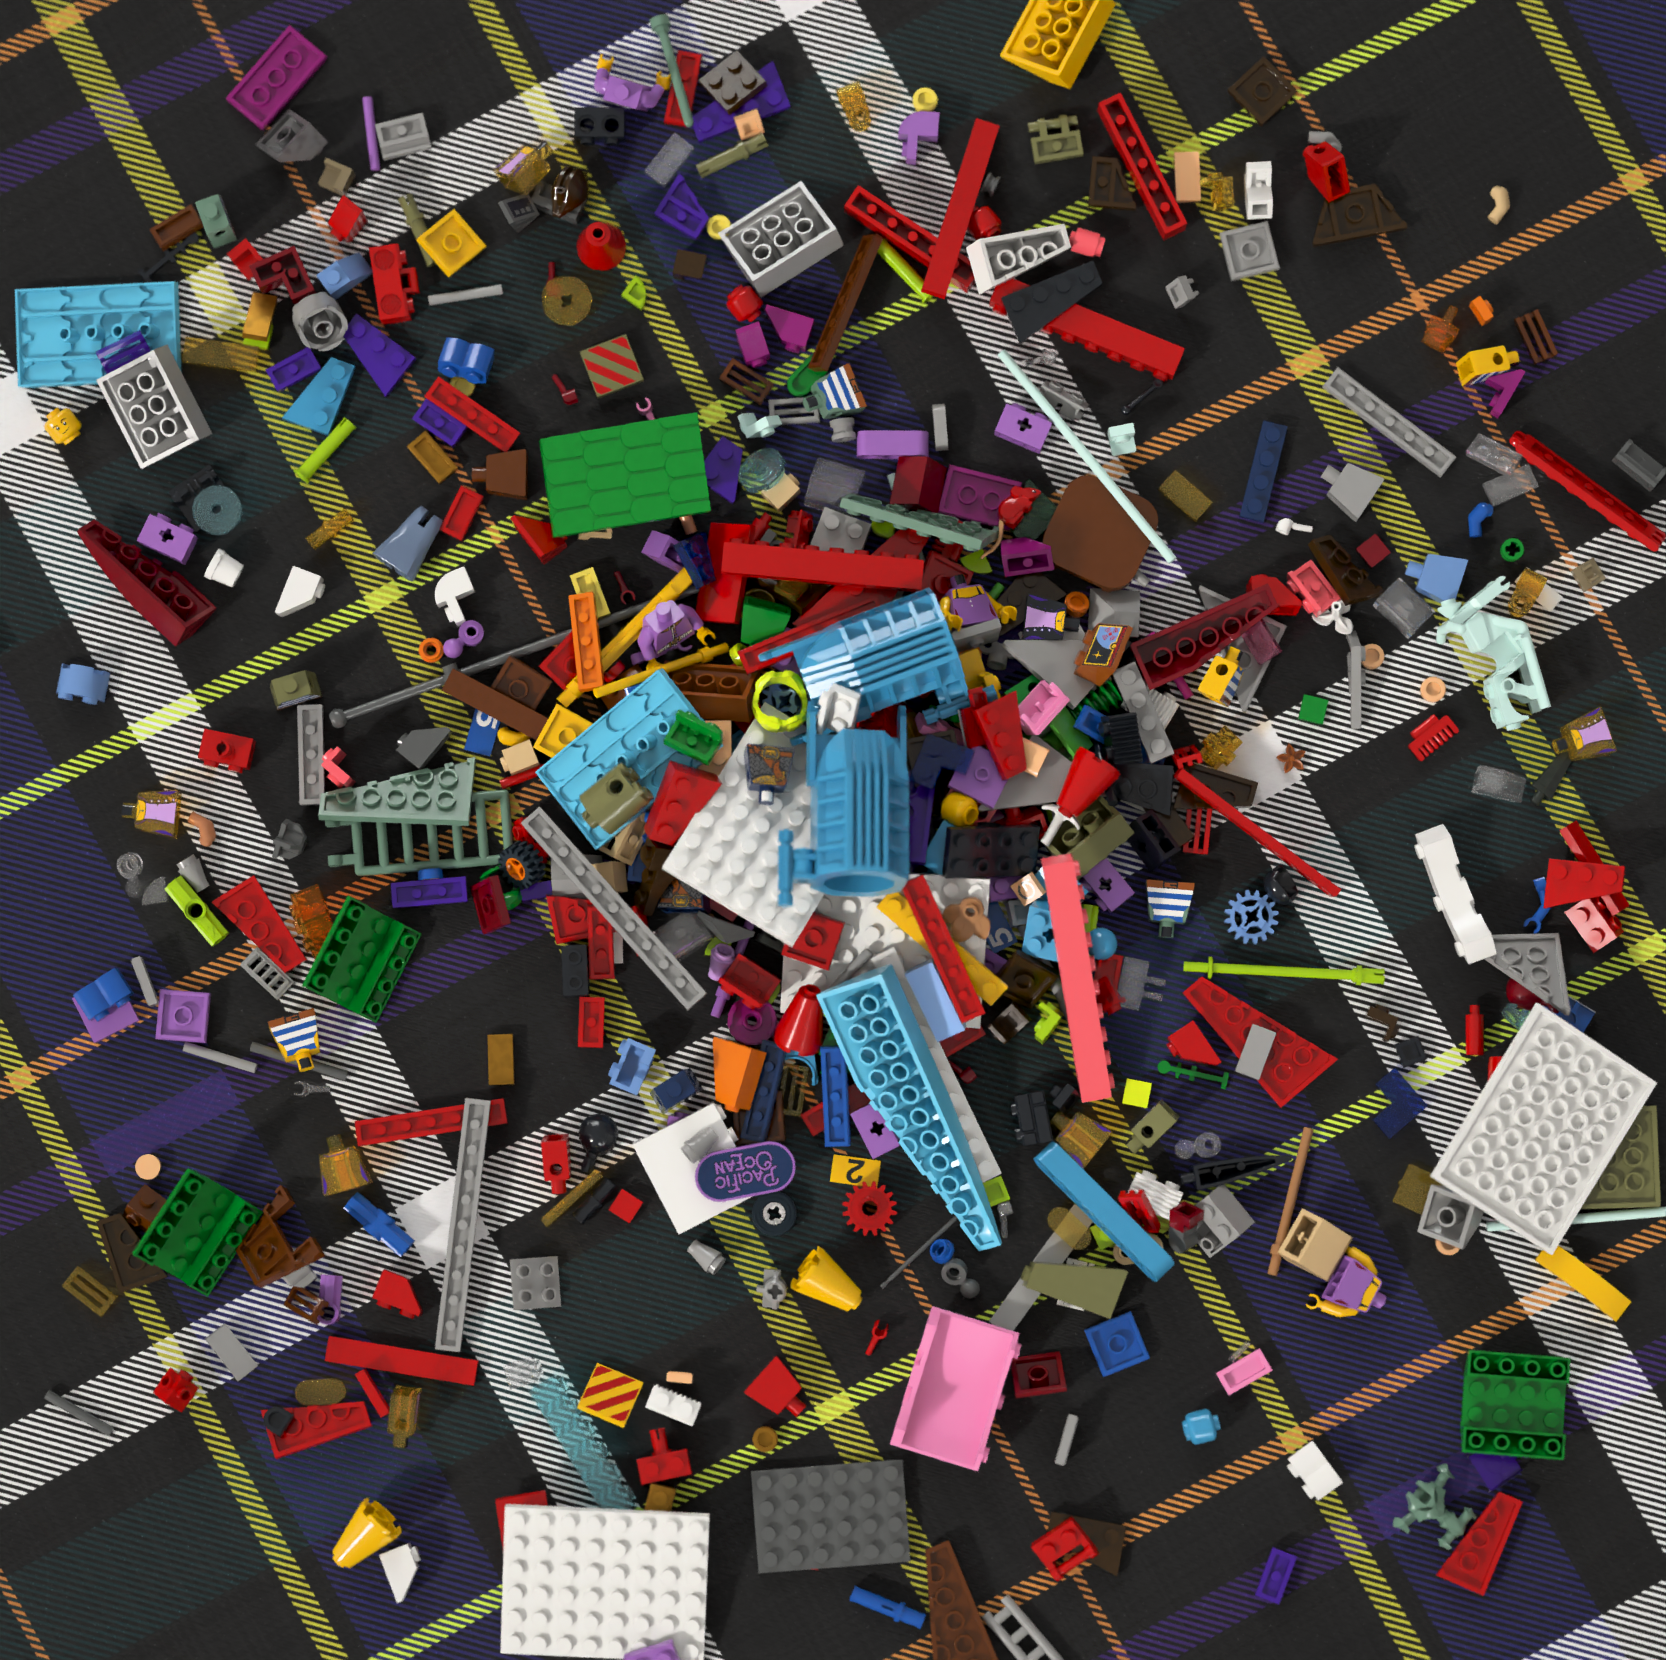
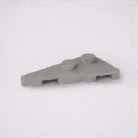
[1346,630,1366,729]

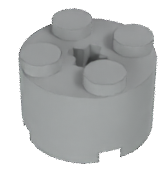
[292,292,348,351]

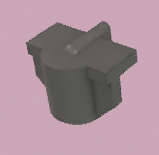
[272,819,308,859]

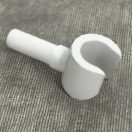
[1276,518,1313,535]

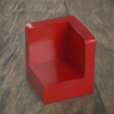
[227,238,263,280]

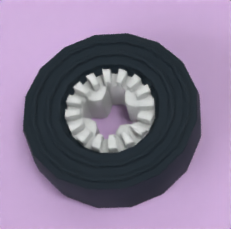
[752,1191,797,1236]

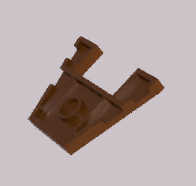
[235,1185,325,1288]

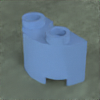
[56,663,110,705]
[608,1038,656,1096]

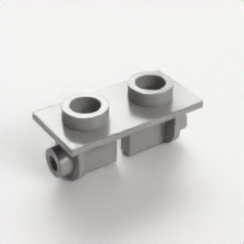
[1039,380,1089,421]

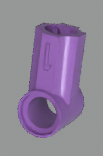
[317,1274,343,1325]

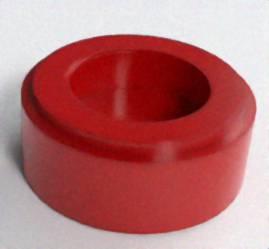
[604,659,625,682]

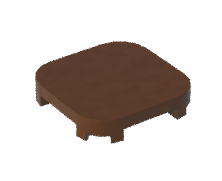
[1042,475,1158,593]

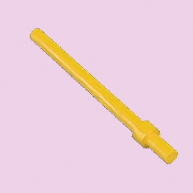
[593,643,729,698]

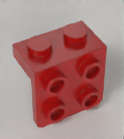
[718,953,782,1010]

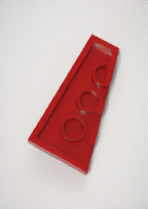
[212,875,307,973]

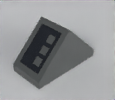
[498,193,539,233]

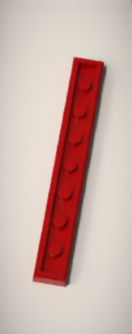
[921,118,999,299]
[1173,768,1341,897]
[801,1027,986,1137]

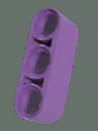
[857,430,929,459]

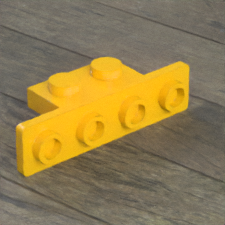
[958,648,1001,749]

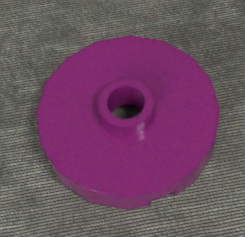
[727,999,777,1046]

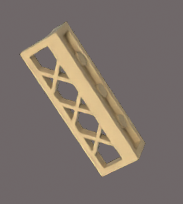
[598,805,653,866]

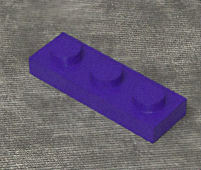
[391,876,468,909]

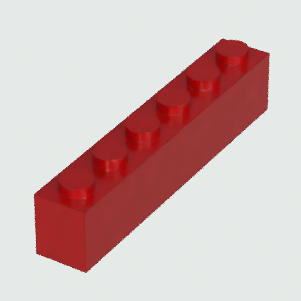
[1097,92,1187,241]
[844,185,975,293]

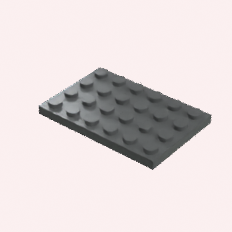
[751,1459,910,1573]

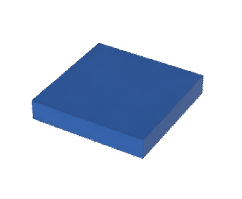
[1084,1311,1150,1377]

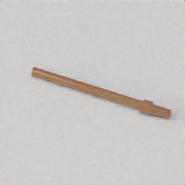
[1267,1127,1314,1276]

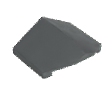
[697,911,755,944]

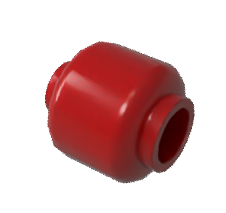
[967,206,1002,241]
[726,284,763,322]

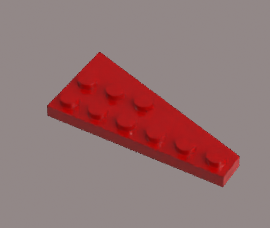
[792,528,930,627]
[1182,977,1338,1108]

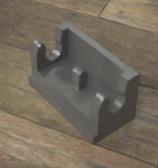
[531,181,588,225]
[1612,439,1666,492]

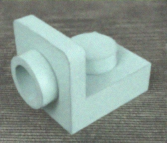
[1107,423,1136,456]

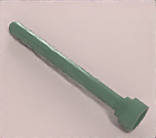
[650,14,694,127]

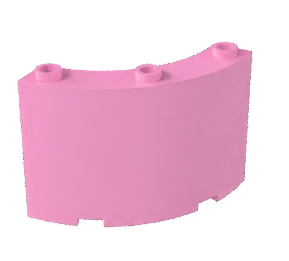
[890,1306,1021,1471]

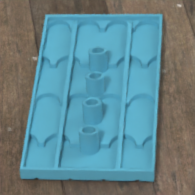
[15,281,182,388]
[535,668,724,850]

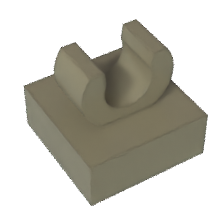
[1571,558,1606,593]

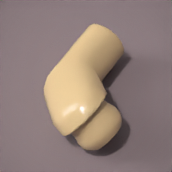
[1488,186,1510,224]

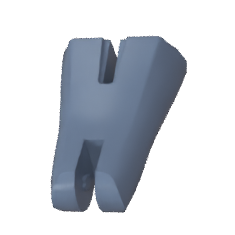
[372,506,443,582]

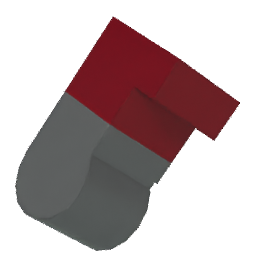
[1169,1201,1204,1253]

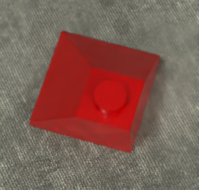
[510,515,567,565]

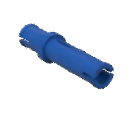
[849,1586,926,1629]

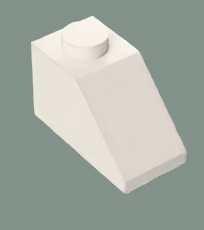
[275,566,325,617]
[379,1543,421,1603]

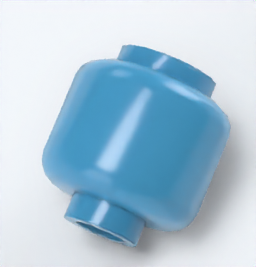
[1182,1409,1221,1445]

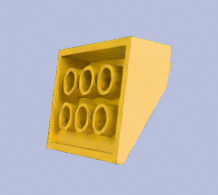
[1000,0,1116,89]

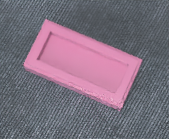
[1216,1348,1272,1395]

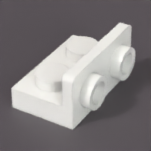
[816,683,861,734]

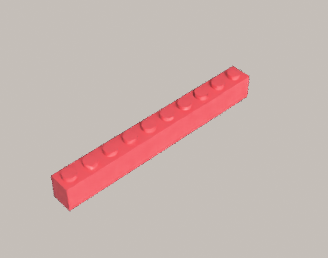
[1041,853,1115,1103]

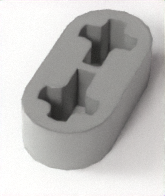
[932,404,948,451]

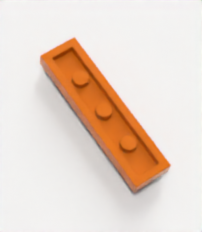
[569,591,605,693]

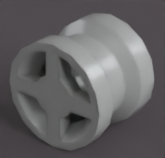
[830,418,857,442]

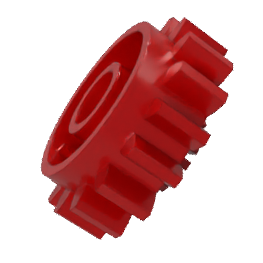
[842,1181,897,1236]

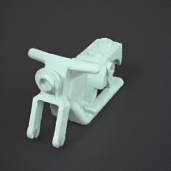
[1436,576,1551,731]

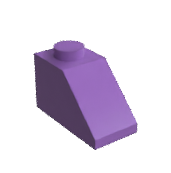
[641,530,703,573]

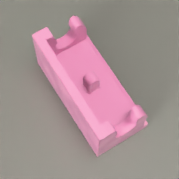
[1018,680,1070,735]

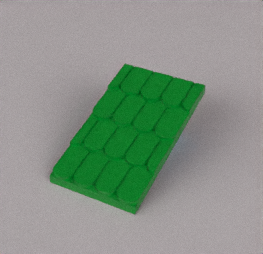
[539,412,711,538]

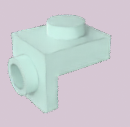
[738,413,782,438]

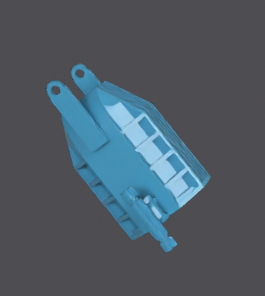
[758,587,998,746]
[778,701,909,907]

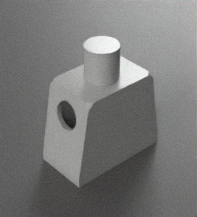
[1321,463,1384,522]

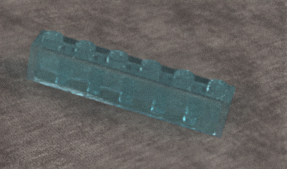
[529,1375,636,1510]

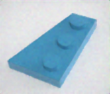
[282,357,355,436]

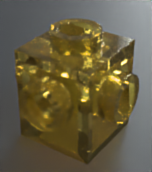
[1200,726,1243,770]

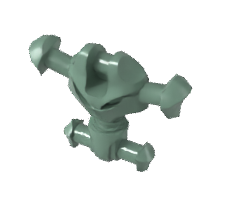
[1393,1463,1477,1550]

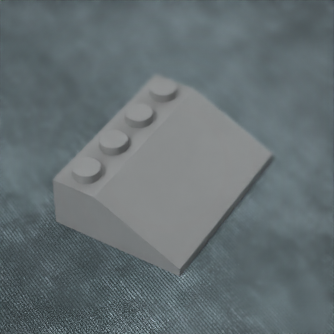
[718,181,844,298]
[96,345,212,469]

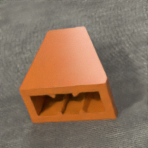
[713,1037,767,1113]

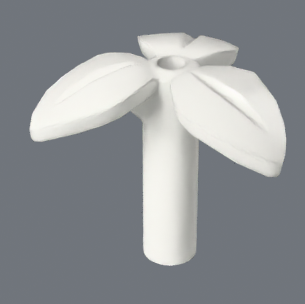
[1312,600,1353,635]
[1040,804,1080,847]

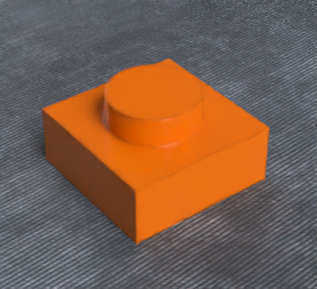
[1469,296,1494,326]

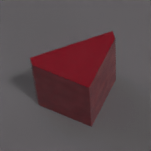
[889,456,947,513]
[1011,1351,1067,1398]

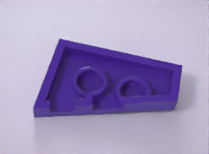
[344,314,416,398]

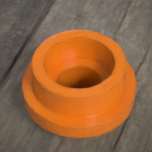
[419,638,444,663]

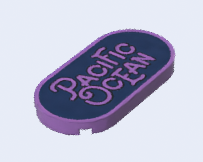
[695,1141,795,1202]

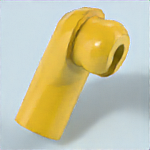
[497,727,531,746]

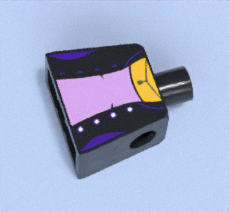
[1021,593,1080,640]

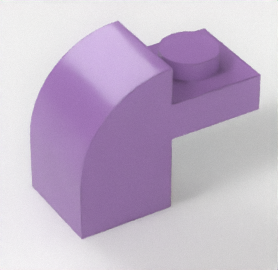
[898,111,939,165]

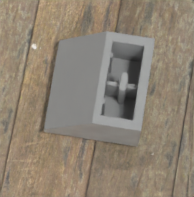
[1194,1184,1255,1258]

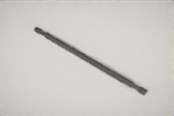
[880,1216,958,1289]

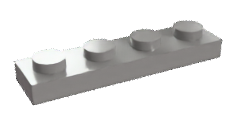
[1112,662,1174,764]
[297,704,325,805]

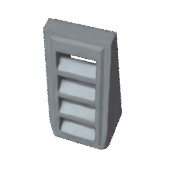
[240,947,295,1000]

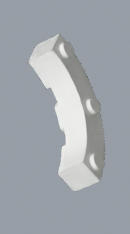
[1414,824,1497,964]

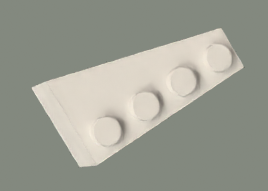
[966,224,1071,295]

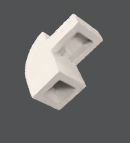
[1244,161,1273,219]
[435,566,476,627]

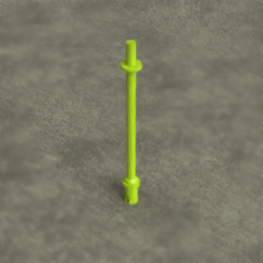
[1183,957,1385,985]

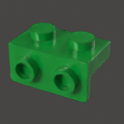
[664,710,723,766]

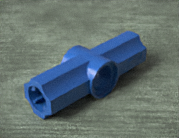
[343,1192,415,1257]

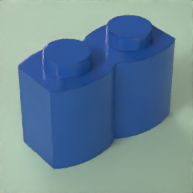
[438,338,494,384]
[73,968,134,1022]

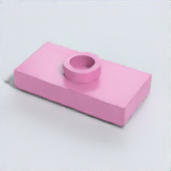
[914,712,964,750]

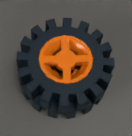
[498,840,546,890]

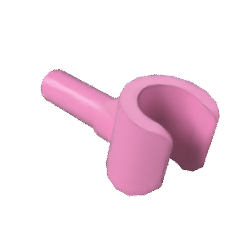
[636,398,655,420]

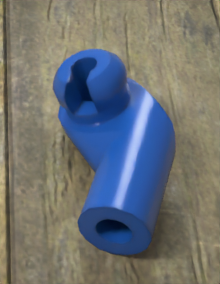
[1468,502,1494,538]

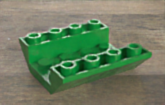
[302,895,422,1023]
[132,1168,263,1297]
[1460,1350,1571,1460]

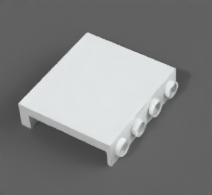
[633,1102,753,1234]

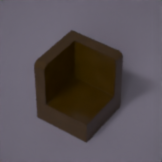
[672,249,708,280]

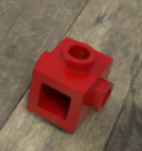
[153,1367,199,1413]

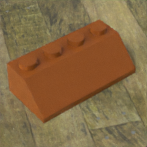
[664,661,760,722]

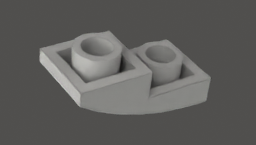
[205,1323,258,1381]

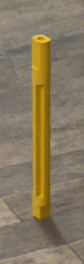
[556,565,699,708]

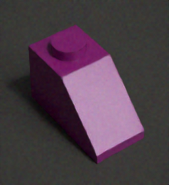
[765,305,814,353]
[735,321,770,368]
[1001,537,1054,577]

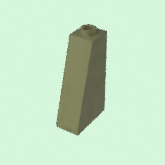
[1021,1261,1128,1319]

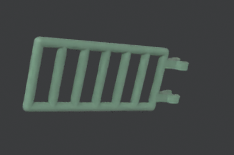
[325,789,513,876]

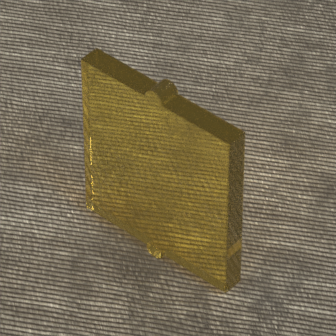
[1392,1164,1444,1215]

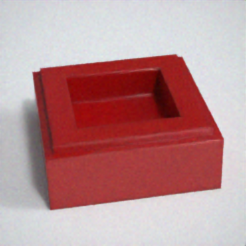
[609,1189,644,1224]

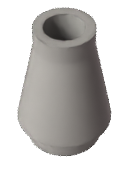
[176,854,209,893]
[680,1127,719,1164]
[687,1240,726,1275]

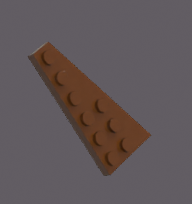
[925,1540,998,1660]

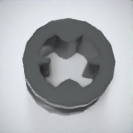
[981,172,1001,197]

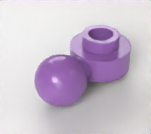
[443,620,484,658]

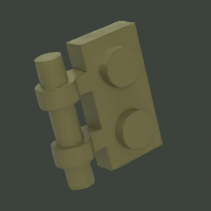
[1028,114,1083,164]

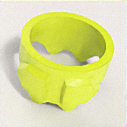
[752,670,808,733]

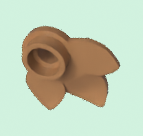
[942,897,991,942]

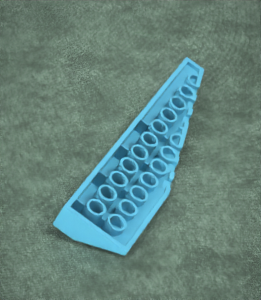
[816,964,1002,1251]

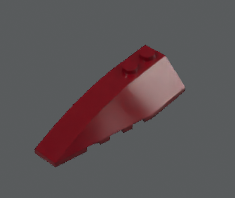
[77,519,217,647]
[1129,584,1278,690]

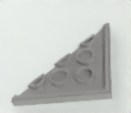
[1198,585,1287,713]
[1001,640,1132,710]
[978,735,1106,812]
[1485,933,1570,1015]

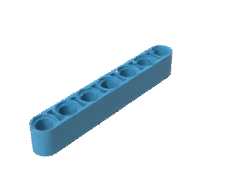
[1033,1141,1175,1282]

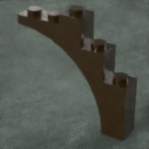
[634,832,684,916]

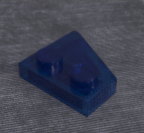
[673,532,716,590]

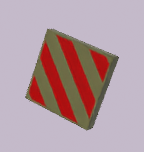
[580,334,644,399]

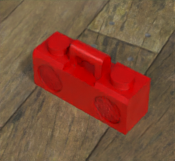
[369,244,420,325]

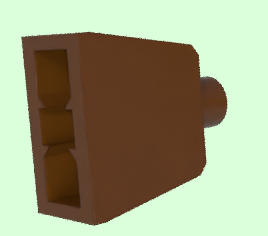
[472,449,528,500]

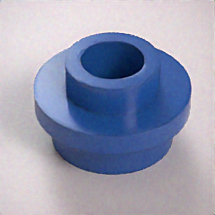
[930,1239,954,1264]

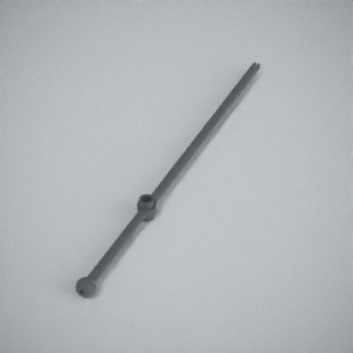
[329,584,700,728]

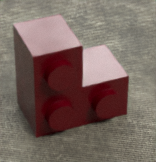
[249,246,316,305]

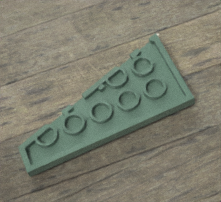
[840,493,999,552]
[318,757,476,826]

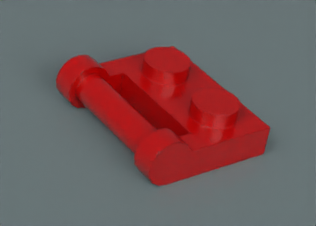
[1031,1517,1099,1582]

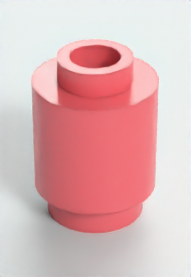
[1069,227,1106,258]

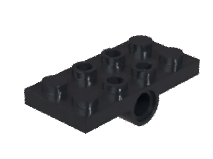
[942,822,1040,879]

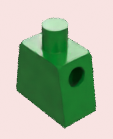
[741,595,791,646]

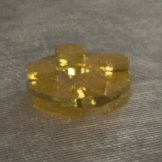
[542,276,592,326]

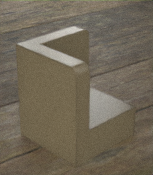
[318,158,355,196]

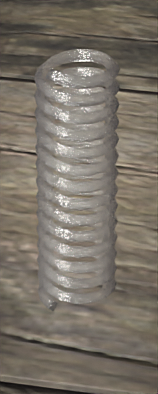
[1228,1341,1251,1362]

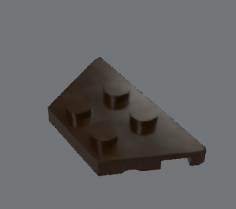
[1312,184,1407,247]

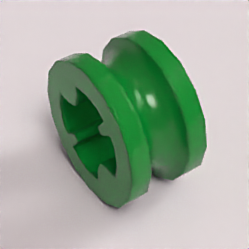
[1500,538,1524,562]

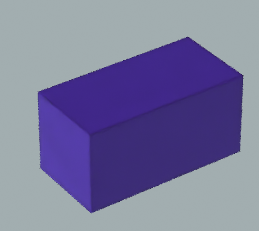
[520,880,553,902]

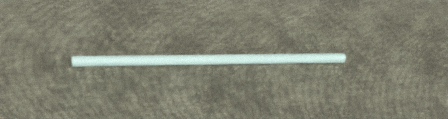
[997,349,1177,564]
[1486,1206,1666,1232]

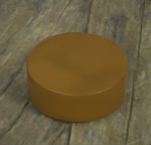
[753,1426,778,1452]

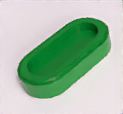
[787,355,829,398]

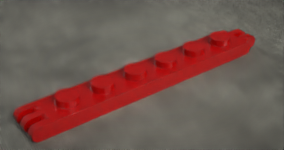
[1509,431,1666,552]

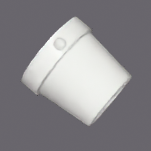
[204,548,244,587]

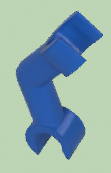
[1523,877,1551,934]

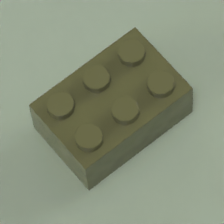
[1043,796,1134,880]

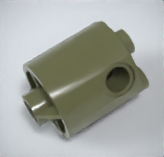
[579,762,654,834]

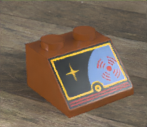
[1073,623,1133,686]

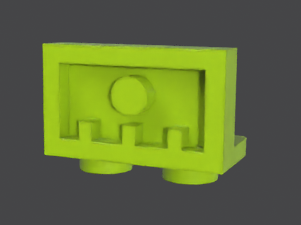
[1034,1002,1061,1045]

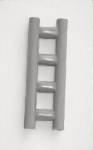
[981,1594,1064,1660]

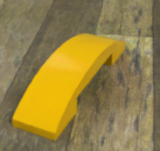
[1535,1246,1631,1322]

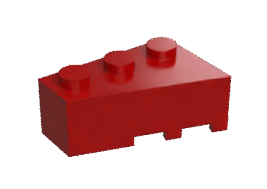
[644,761,722,846]

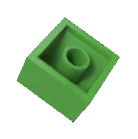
[1022,706,1093,762]

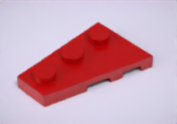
[972,691,1027,781]

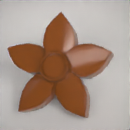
[1276,743,1305,773]

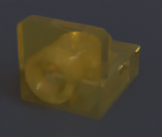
[1200,172,1234,212]

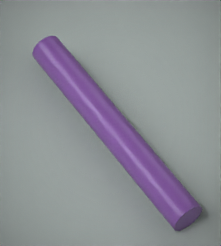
[362,96,380,171]

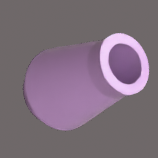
[708,943,735,981]

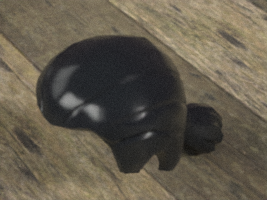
[579,1113,618,1173]

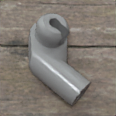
[1308,131,1342,152]

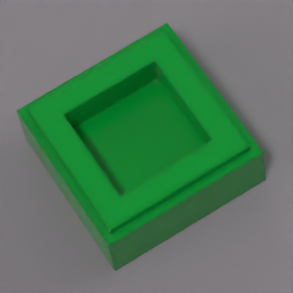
[1298,694,1328,725]

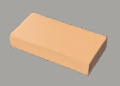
[1174,152,1201,203]

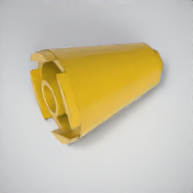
[790,1246,862,1311]
[333,1498,402,1568]

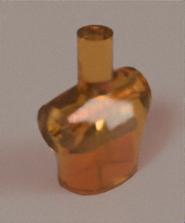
[1421,305,1460,353]

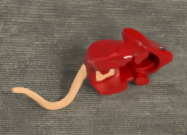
[981,486,1041,559]

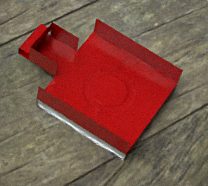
[958,686,990,750]

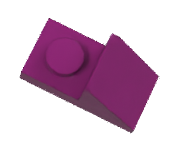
[1485,369,1526,418]

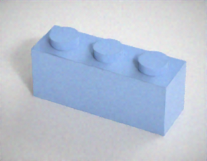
[905,958,966,1042]

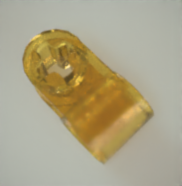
[835,81,871,132]
[1508,567,1548,618]

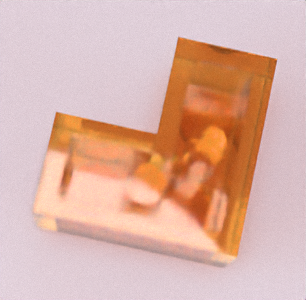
[289,884,334,959]

